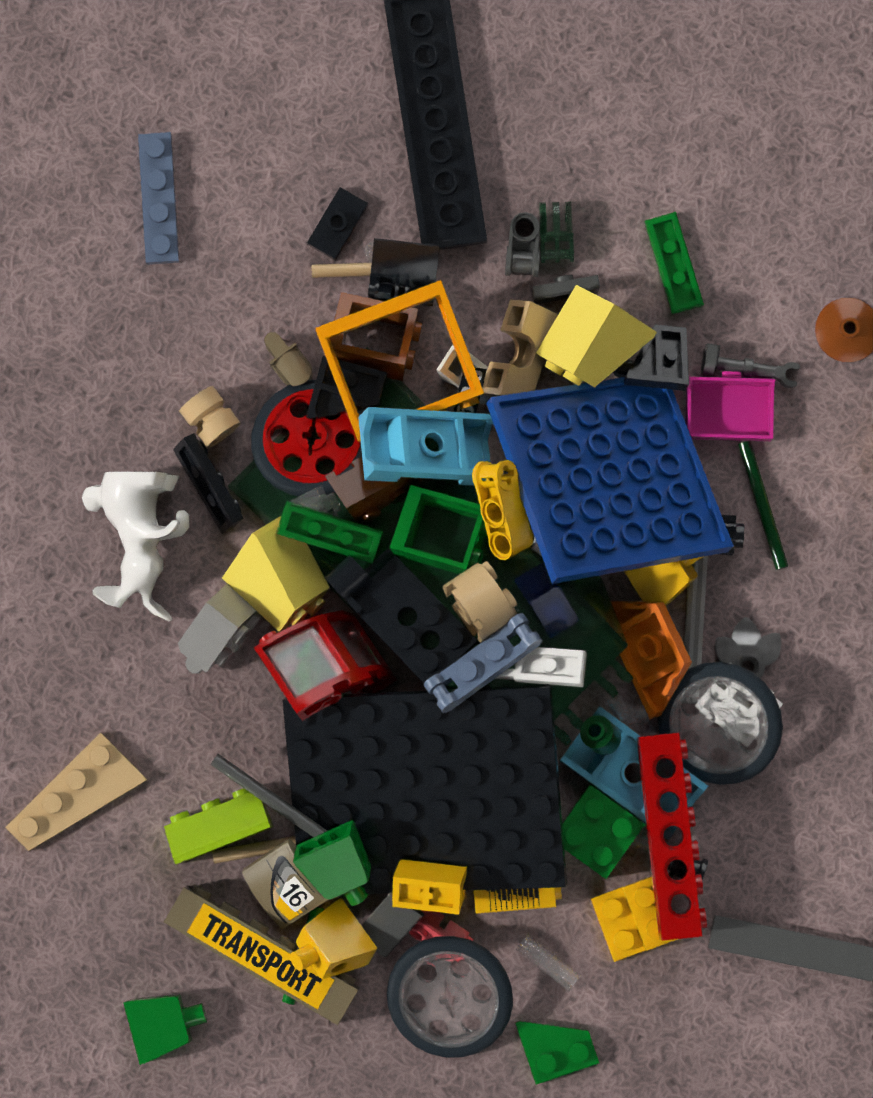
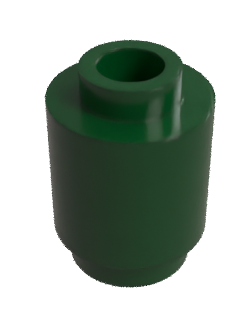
[580,715,621,755]

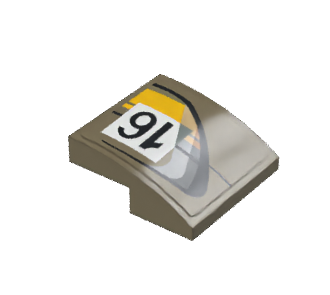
[242,838,328,929]

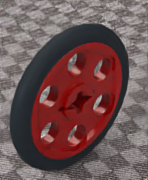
[251,380,365,498]

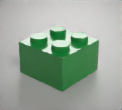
[562,785,645,879]

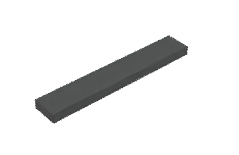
[708,915,873,982]

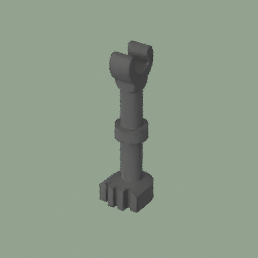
[701,343,800,388]

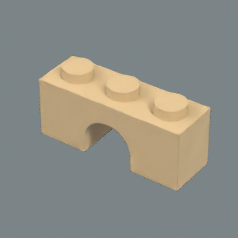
[482,299,558,397]

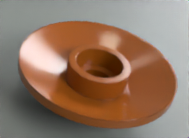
[815,298,873,362]

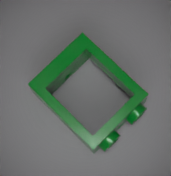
[390,485,488,574]

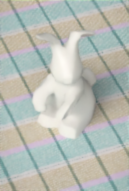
[82,472,189,621]

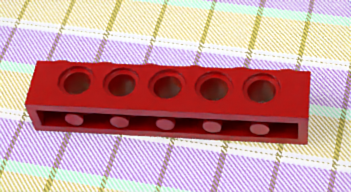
[637,733,707,941]

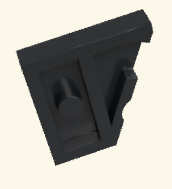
[624,324,689,391]

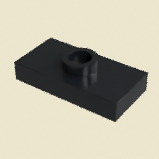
[307,187,368,261]

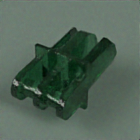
[539,201,574,263]

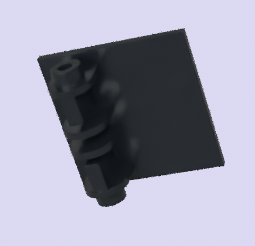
[368,238,440,306]

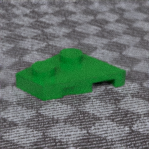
[515,1020,599,1085]

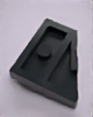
[306,356,388,420]

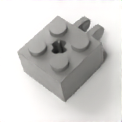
[178,584,263,674]

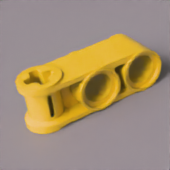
[472,460,534,560]

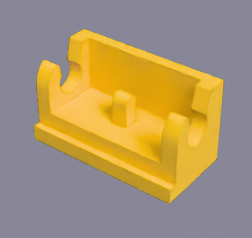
[392,859,467,915]

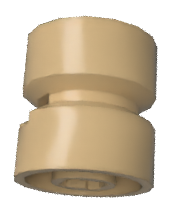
[179,386,241,449]

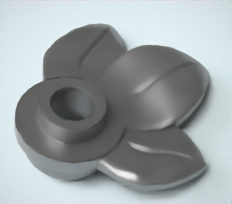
[715,617,781,678]

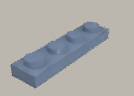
[138,132,179,265]

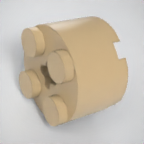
[443,561,517,642]

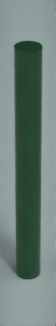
[738,440,788,570]

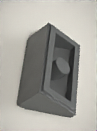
[361,892,424,957]

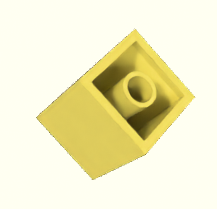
[536,285,657,387]
[222,516,330,632]

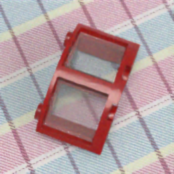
[254,610,397,721]

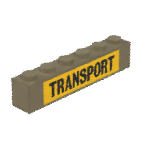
[164,884,360,1025]

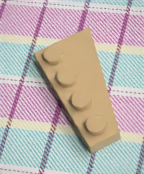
[5,733,148,851]

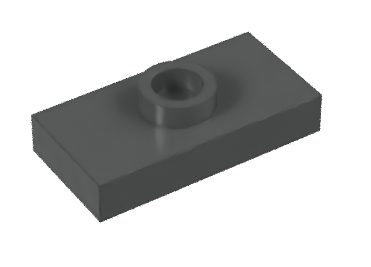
[532,275,600,304]

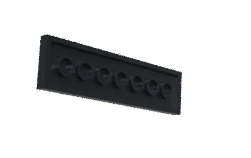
[384,0,487,250]

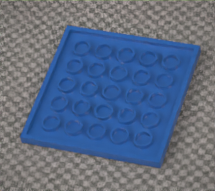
[486,377,733,584]

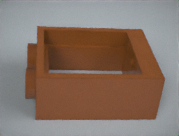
[330,292,423,381]

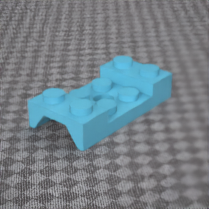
[358,407,493,485]
[559,706,708,840]

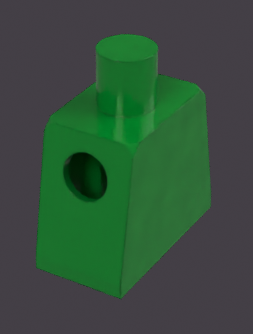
[293,820,371,906]
[123,994,207,1065]

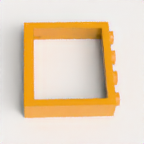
[315,280,484,442]

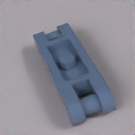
[424,613,543,713]

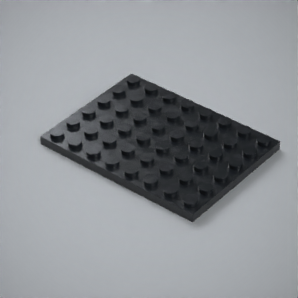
[282,685,567,895]

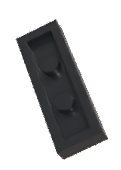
[173,433,244,534]

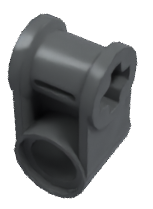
[505,212,540,278]

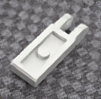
[495,647,587,687]

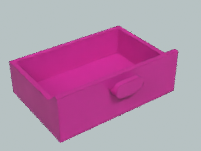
[686,371,775,442]

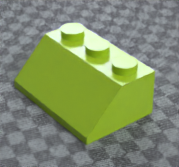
[164,788,274,865]

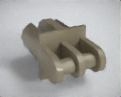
[264,332,313,386]

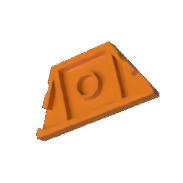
[596,601,692,719]

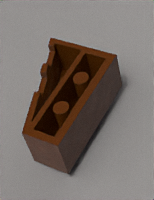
[325,457,433,523]

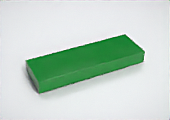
[644,212,704,315]
[276,501,383,564]

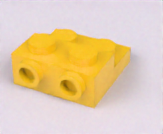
[590,876,677,962]

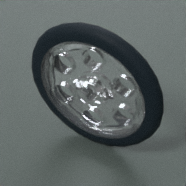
[658,662,783,785]
[387,936,513,1058]

